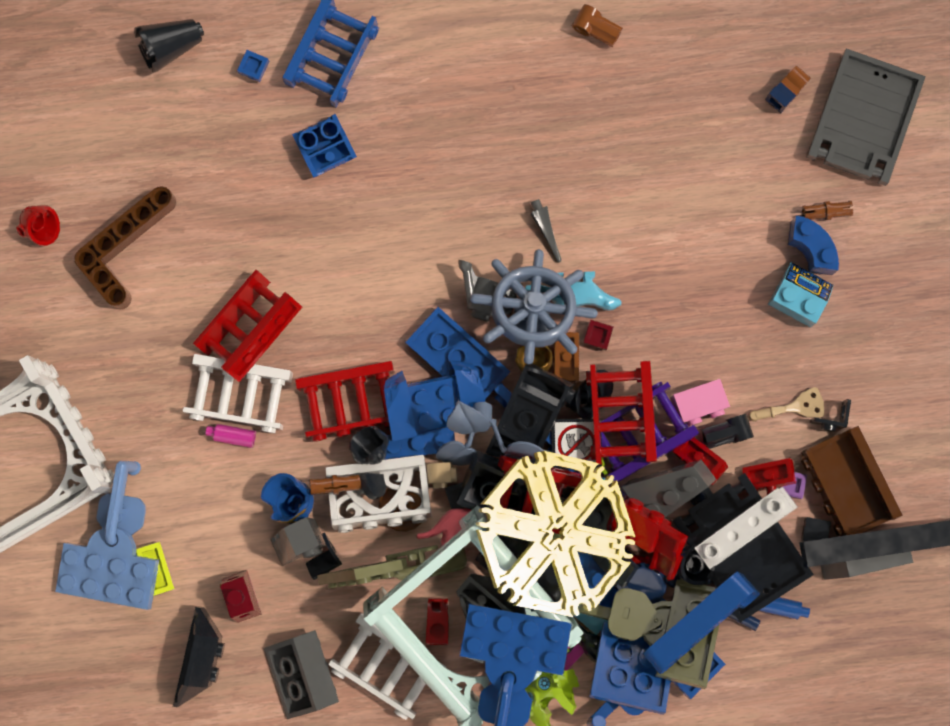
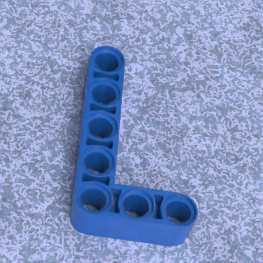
[643,572,760,674]

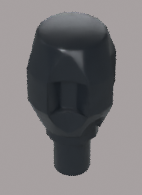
[579,624,600,662]

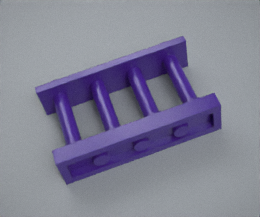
[601,382,699,482]

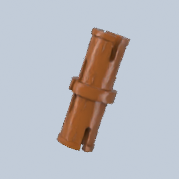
[802,200,853,220]
[309,474,361,495]

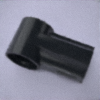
[701,414,754,449]

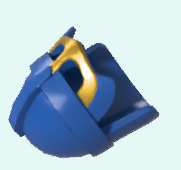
[261,473,314,524]

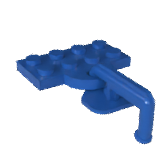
[460,604,572,726]

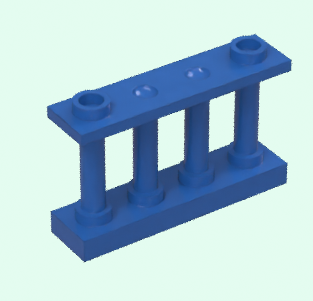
[282,0,379,108]

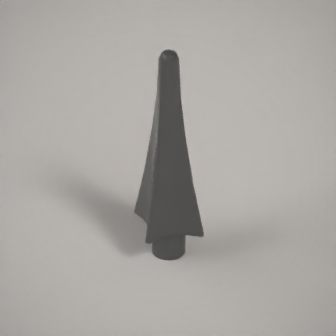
[531,199,562,263]

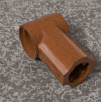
[571,4,623,47]

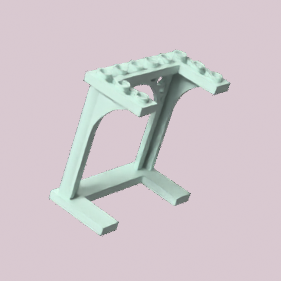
[363,505,584,726]

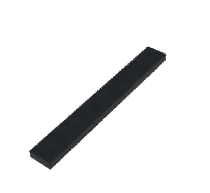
[799,520,950,568]

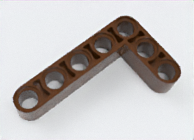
[74,186,176,310]

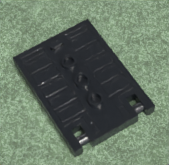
[672,473,814,622]

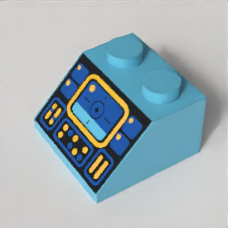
[768,262,834,328]

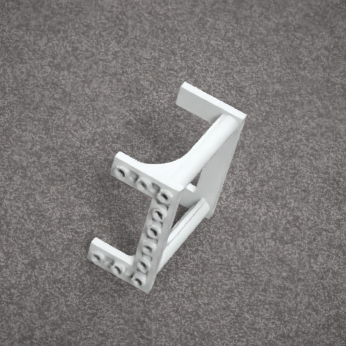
[0,355,114,553]

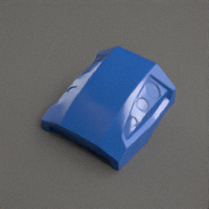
[292,114,357,178]

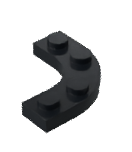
[585,483,639,587]

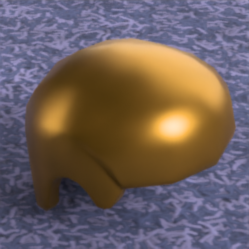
[515,346,553,372]

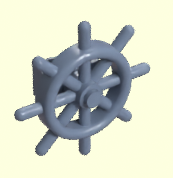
[470,249,598,365]

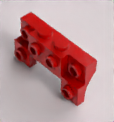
[612,498,688,580]

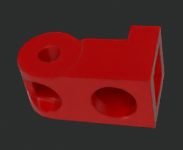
[426,598,449,645]

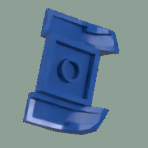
[384,361,485,441]

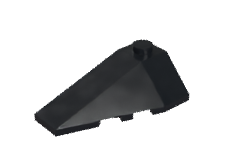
[457,450,568,520]

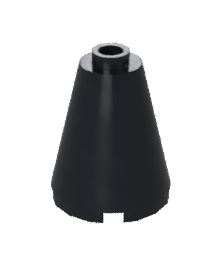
[134,19,204,73]

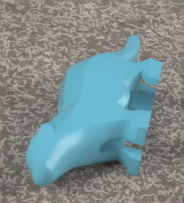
[525,271,622,311]

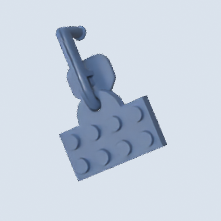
[55,461,159,610]

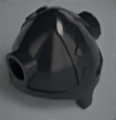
[675,544,715,585]

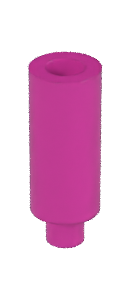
[205,424,256,448]

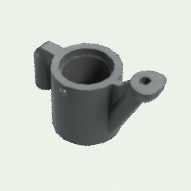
[458,260,517,322]

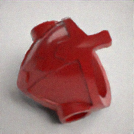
[16,205,60,246]

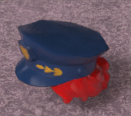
[616,555,666,605]

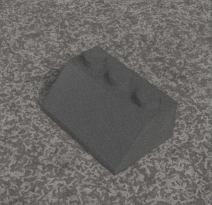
[264,630,339,719]

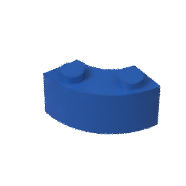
[788,215,839,275]

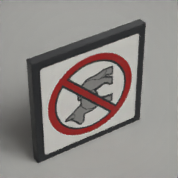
[552,419,602,469]

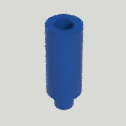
[759,597,810,620]

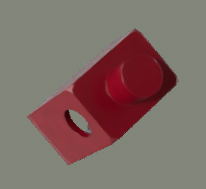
[220,570,262,623]

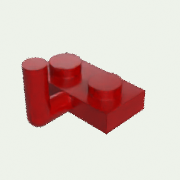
[742,458,796,495]

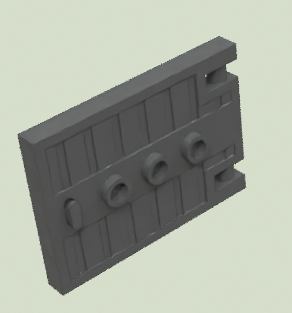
[806,48,926,186]

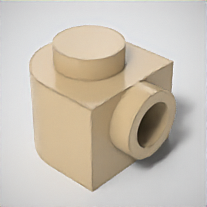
[427,462,457,488]

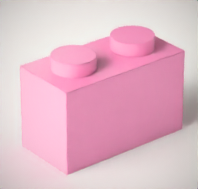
[671,379,730,426]

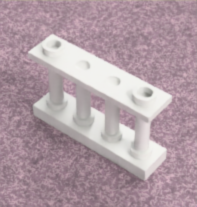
[183,354,293,434]
[695,487,798,569]
[328,613,446,720]

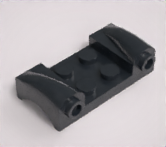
[485,364,576,458]

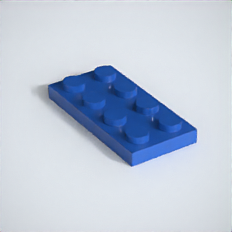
[405,307,510,400]

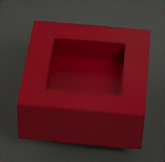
[583,320,614,351]

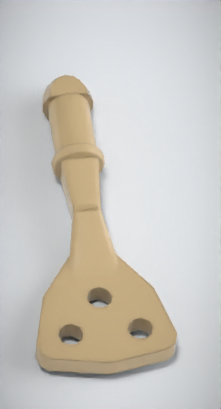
[748,387,824,422]

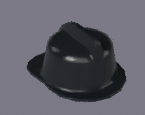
[565,370,614,419]

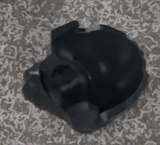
[349,426,389,465]

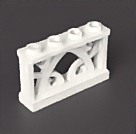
[326,455,432,533]

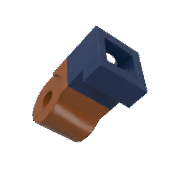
[765,66,811,113]

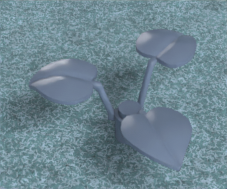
[436,401,549,466]

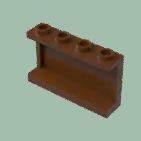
[800,426,903,537]

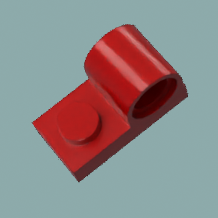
[673,437,728,486]

